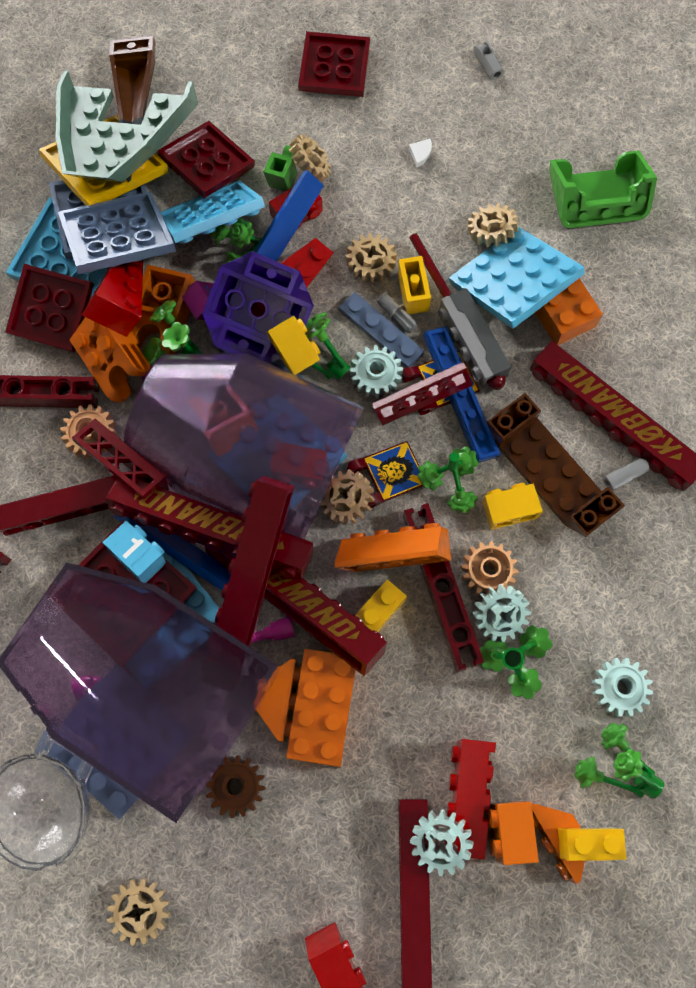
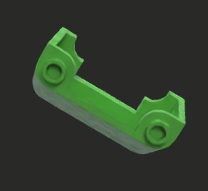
[549,150,657,228]

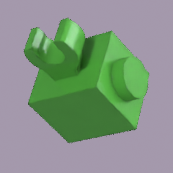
[263,145,298,192]

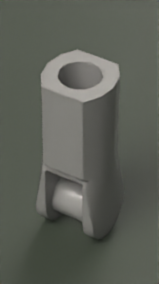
[474,41,504,81]
[602,459,649,491]

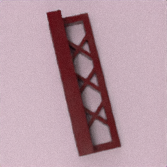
[372,363,473,426]
[72,419,169,500]

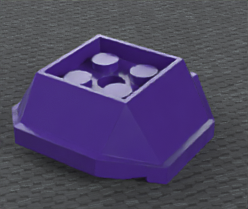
[202,251,314,366]

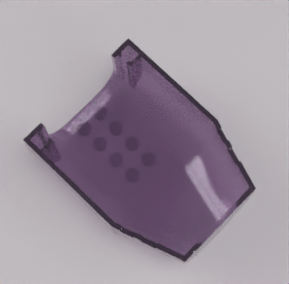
[124,353,364,539]
[0,562,281,823]

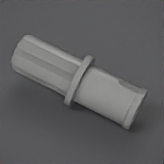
[377,292,417,333]

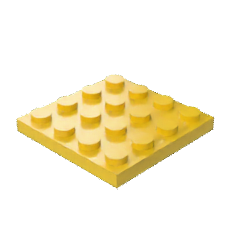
[39,114,169,206]

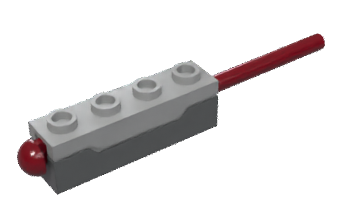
[409,233,511,390]

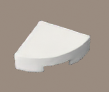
[409,139,432,167]

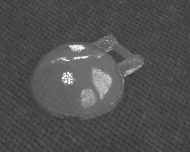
[0,724,99,871]

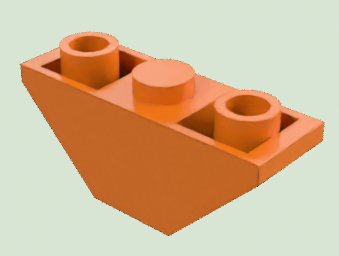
[256,659,301,742]
[531,803,585,884]

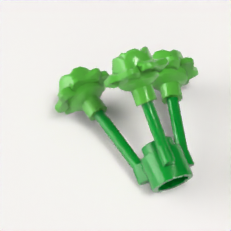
[574,723,664,799]

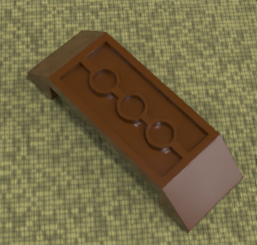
[487,393,625,537]

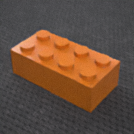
[286,649,356,768]

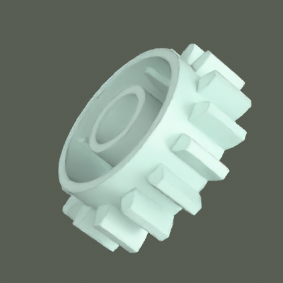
[350,345,403,399]
[592,658,653,717]

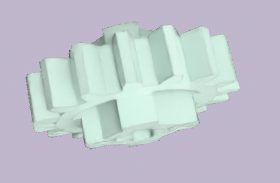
[473,584,531,642]
[410,809,473,876]

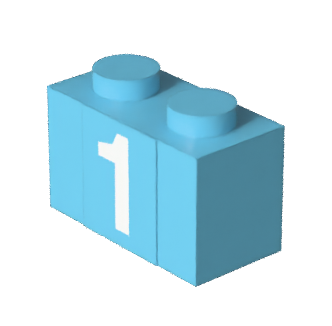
[103,521,166,585]

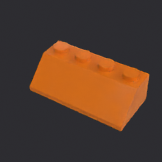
[334,523,451,572]

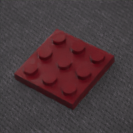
[298,31,370,97]
[158,121,255,199]
[5,264,94,353]

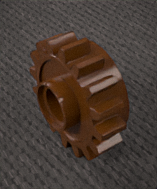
[205,755,266,818]

